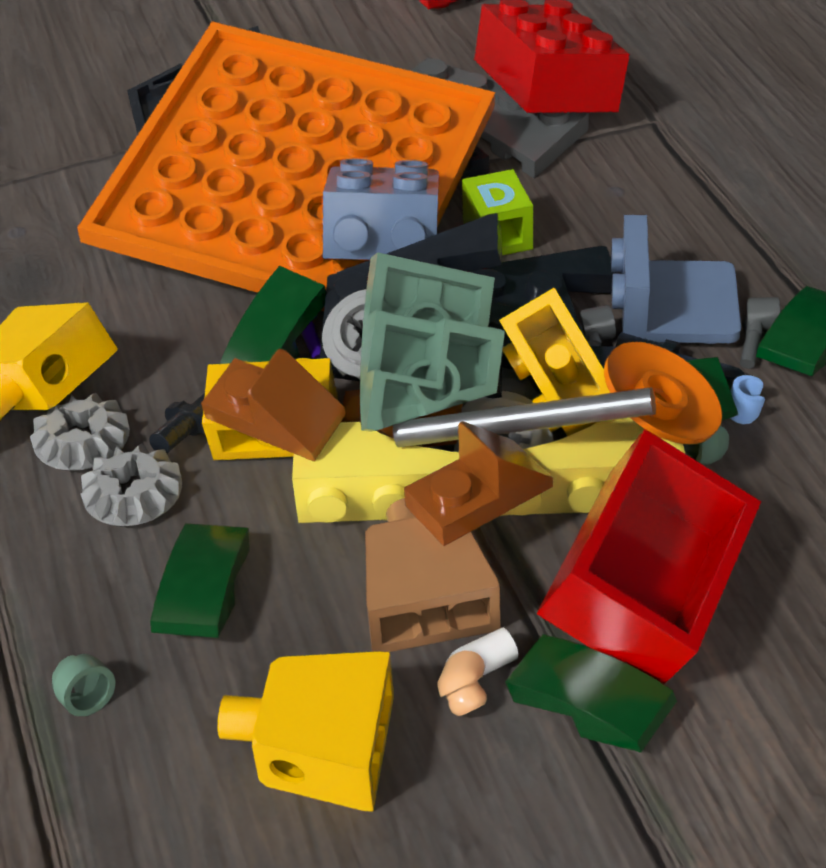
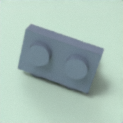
[323,158,439,260]
[611,215,741,344]

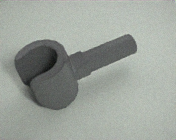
[740,297,780,369]
[580,305,616,346]

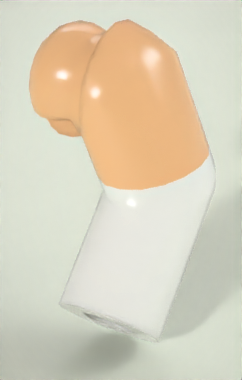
[437,627,518,716]

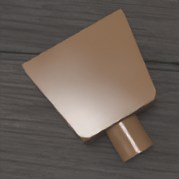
[365,498,500,652]

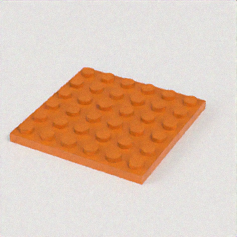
[77,21,495,311]

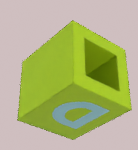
[462,169,533,256]

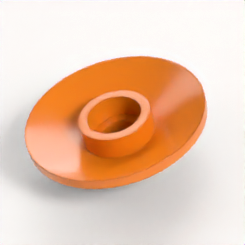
[604,342,722,445]

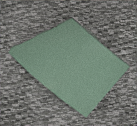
[360,252,505,432]

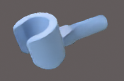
[730,375,765,424]

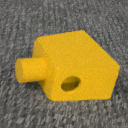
[0,302,118,421]
[218,651,394,812]

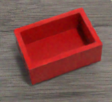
[474,0,630,113]
[536,429,761,684]

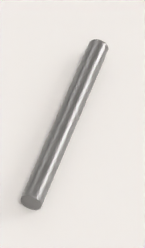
[393,387,656,447]

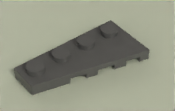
[411,57,589,179]

